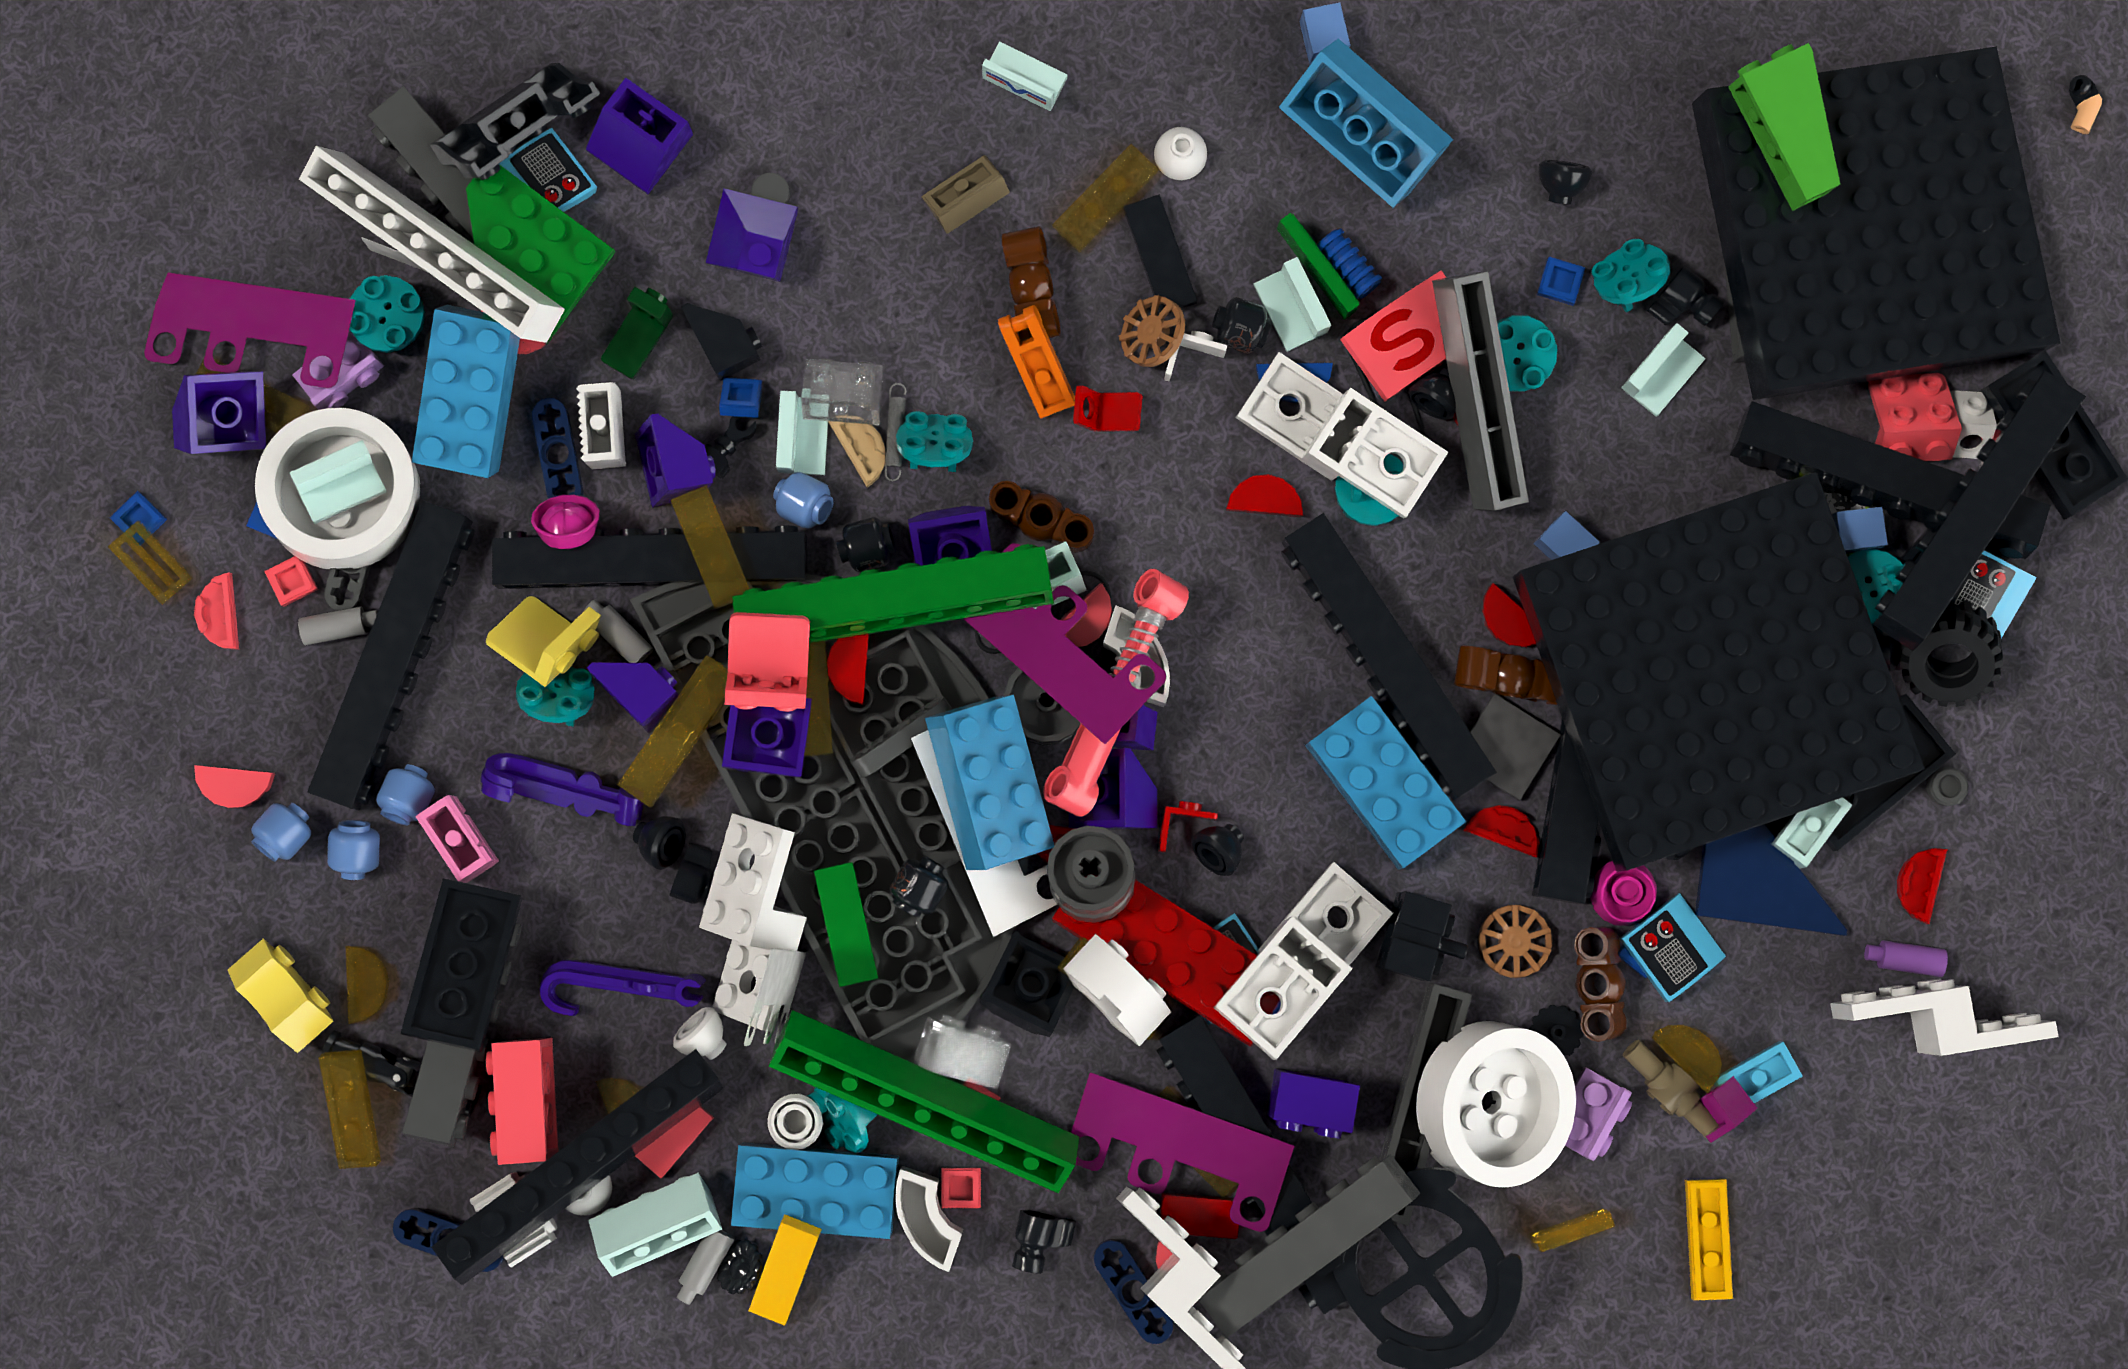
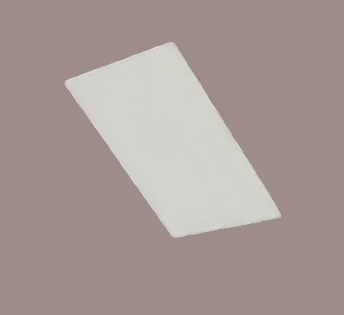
[361,237,427,272]

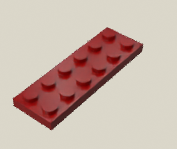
[1052,871,1280,1047]

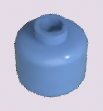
[773,472,833,529]
[376,764,435,826]
[251,803,311,862]
[327,820,380,880]

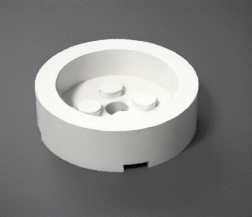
[255,408,420,570]
[1416,1021,1576,1187]

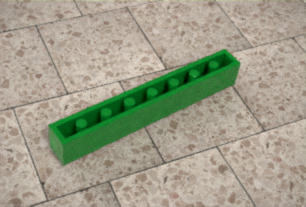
[732,544,1054,643]
[768,1010,1079,1193]

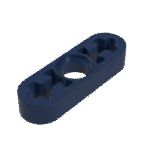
[532,398,584,499]
[393,1208,505,1272]
[1094,1239,1173,1344]

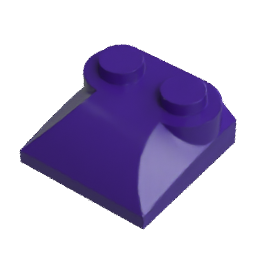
[908,506,992,566]
[722,698,812,778]

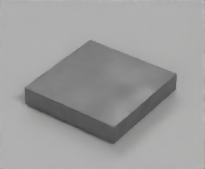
[1470,694,1560,801]

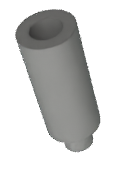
[584,599,654,663]
[298,606,378,646]
[677,1230,735,1305]

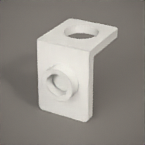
[1164,331,1227,381]
[1950,391,1997,459]

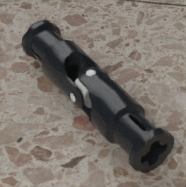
[320,1030,482,1118]

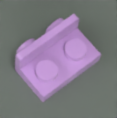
[292,331,384,410]
[1565,1067,1632,1161]

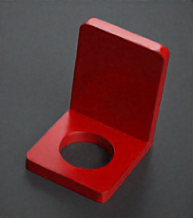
[1073,385,1143,432]
[1158,801,1218,853]

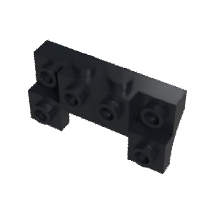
[430,63,600,180]

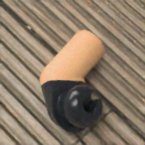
[2069,75,2102,134]

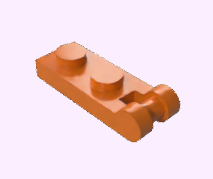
[998,305,1075,419]

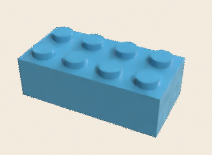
[1279,38,1454,208]
[412,305,520,478]
[925,694,1054,870]
[1305,696,1466,870]
[731,1142,899,1239]

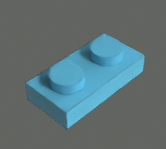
[1712,1041,1803,1103]

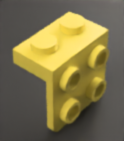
[486,596,601,687]

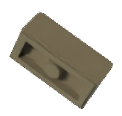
[921,155,1010,234]

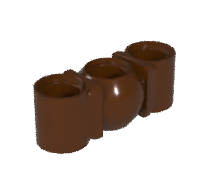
[1002,226,1061,341]
[989,481,1094,553]
[1454,646,1557,705]
[1574,926,1627,1042]

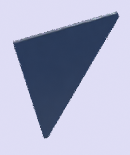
[1695,824,1847,936]

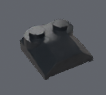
[980,931,1074,1037]

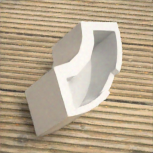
[1102,605,1170,707]
[1063,934,1171,1046]
[896,1166,963,1272]

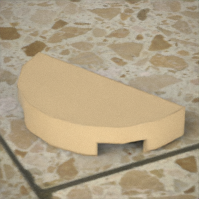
[828,416,886,488]

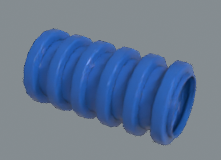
[1317,228,1382,300]

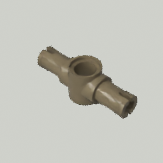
[1622,1040,1718,1139]

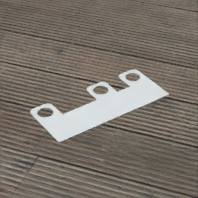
[911,730,1057,937]
[744,948,806,1046]

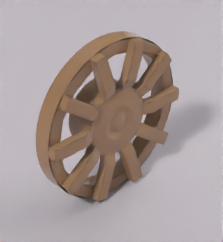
[1119,295,1185,367]
[1478,905,1552,978]

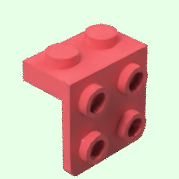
[1868,373,1962,461]
[725,612,810,712]

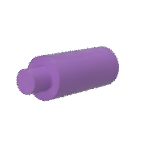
[1864,940,1948,977]

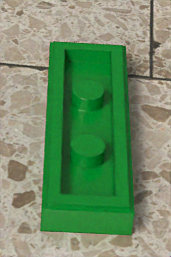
[1277,213,1359,320]
[814,862,878,987]

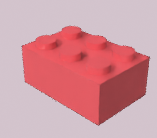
[486,1038,559,1165]

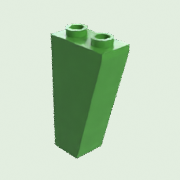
[1729,43,1840,211]

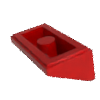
[1160,1193,1242,1239]

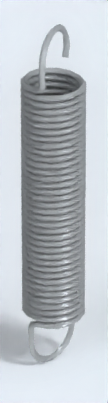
[885,383,906,482]

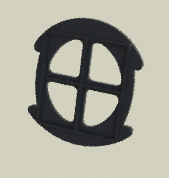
[1315,1167,1523,1369]

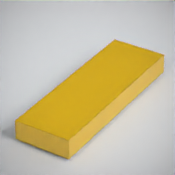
[1685,1179,1733,1300]
[748,1214,822,1326]

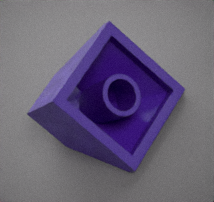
[706,188,798,282]
[172,371,266,454]
[635,414,716,508]
[587,662,679,733]
[1069,748,1158,829]

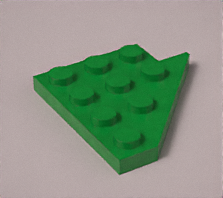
[466,165,616,344]

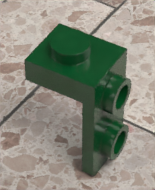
[601,287,673,379]

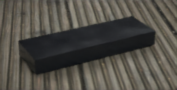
[1123,194,1197,313]

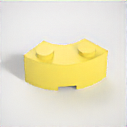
[228,938,334,1053]

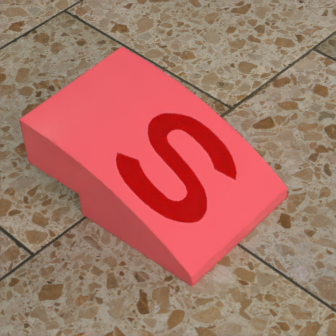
[1340,271,1446,402]

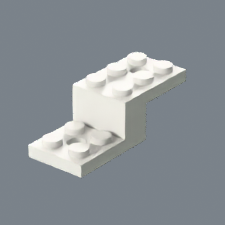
[1236,352,1448,519]
[699,813,807,1032]
[1213,862,1393,1060]
[1830,979,2058,1056]
[1116,1187,1246,1369]

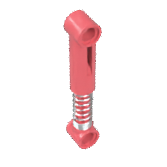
[1043,569,1189,817]

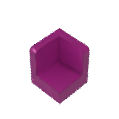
[1700,1076,1758,1143]

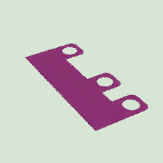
[144,272,356,388]
[963,544,1167,744]
[1071,1072,1295,1232]

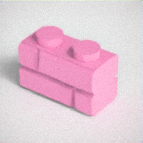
[415,795,499,883]

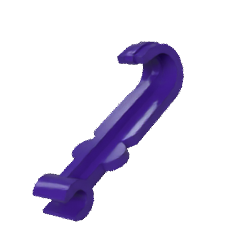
[481,753,646,826]
[540,960,706,1016]

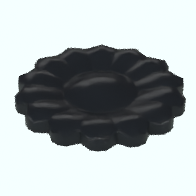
[1529,1005,1584,1056]
[717,1240,763,1294]

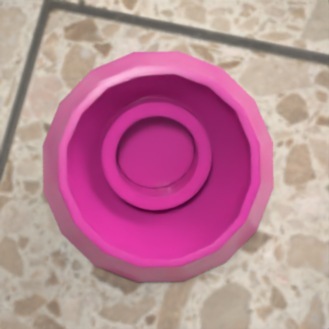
[531,495,600,549]
[1590,861,1657,926]

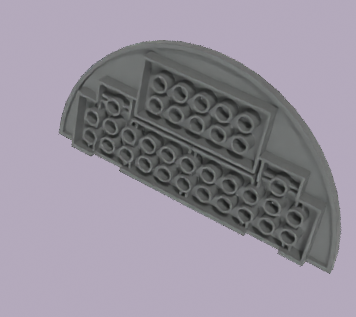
[630,573,1029,1064]

